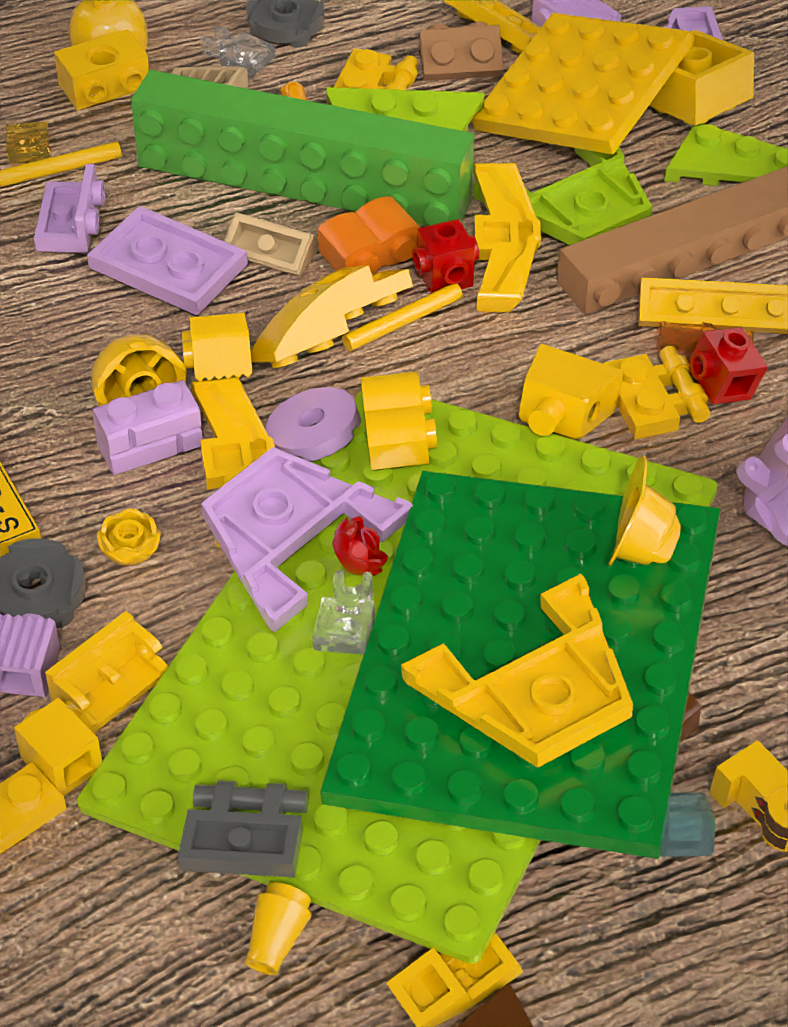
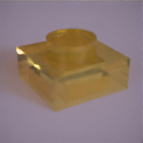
[6,121,50,164]

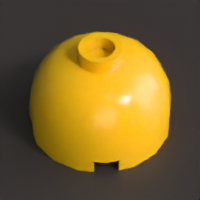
[69,0,149,51]
[91,334,188,407]

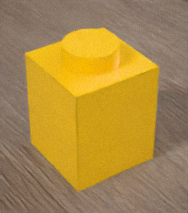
[14,697,102,796]

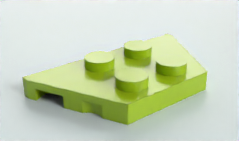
[326,87,484,132]

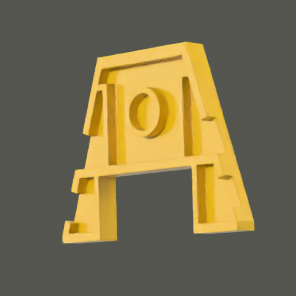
[401,574,633,768]

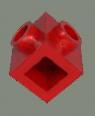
[412,219,479,294]
[688,327,768,404]

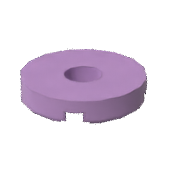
[265,387,361,461]

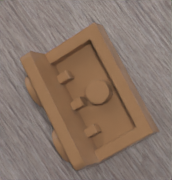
[418,22,504,81]

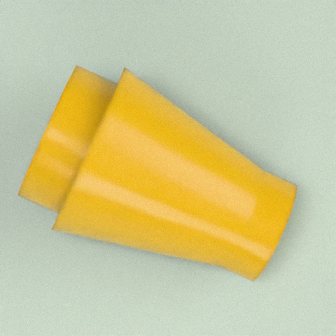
[245,882,312,976]

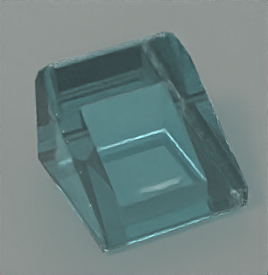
[660,793,715,857]

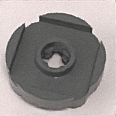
[246,0,324,48]
[0,538,86,628]

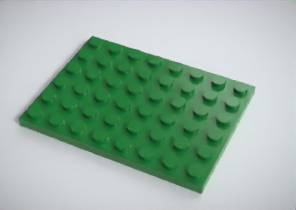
[320,471,720,859]

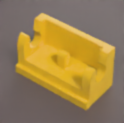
[45,611,168,733]

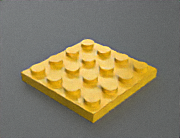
[472,13,693,155]

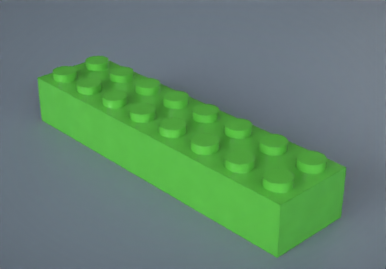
[131,70,475,226]

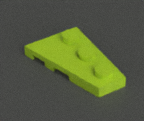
[664,123,788,186]

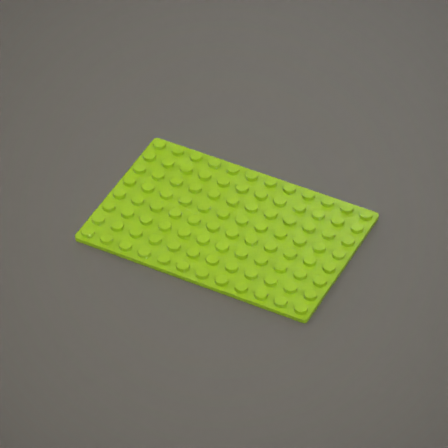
[77,389,718,964]

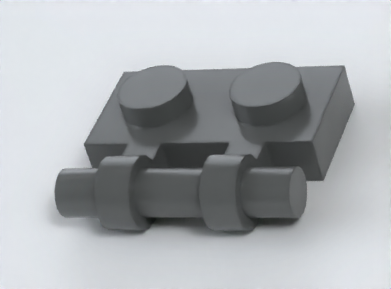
[177,780,309,878]

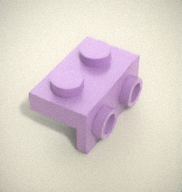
[34,164,105,252]

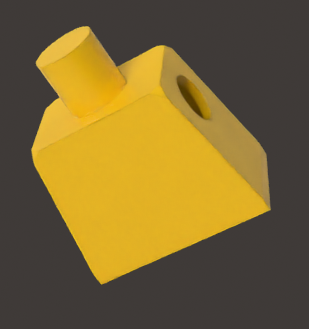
[518,343,624,439]

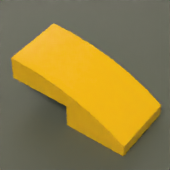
[386,933,524,1027]

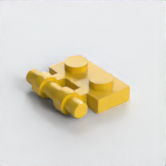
[334,48,418,90]
[603,346,711,440]

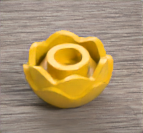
[97,508,161,566]

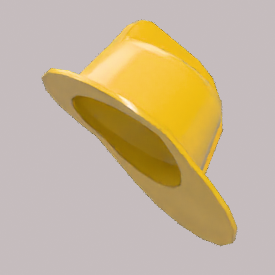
[608,456,681,567]

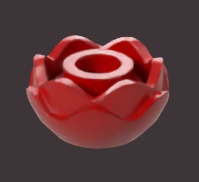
[332,516,388,577]

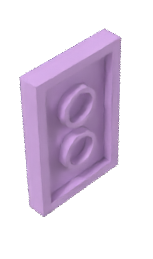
[87,206,248,315]

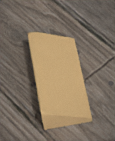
[224,212,319,277]

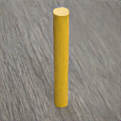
[0,141,122,187]
[342,284,463,352]

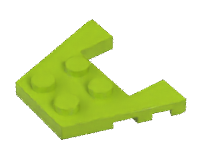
[473,147,653,245]

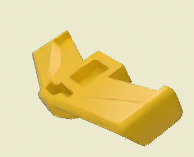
[473,163,541,312]
[191,377,275,548]

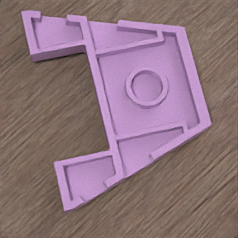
[201,447,413,633]

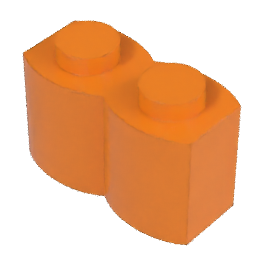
[318,196,420,275]

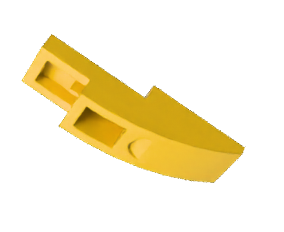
[251,265,413,368]

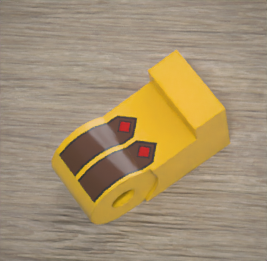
[709,740,788,852]

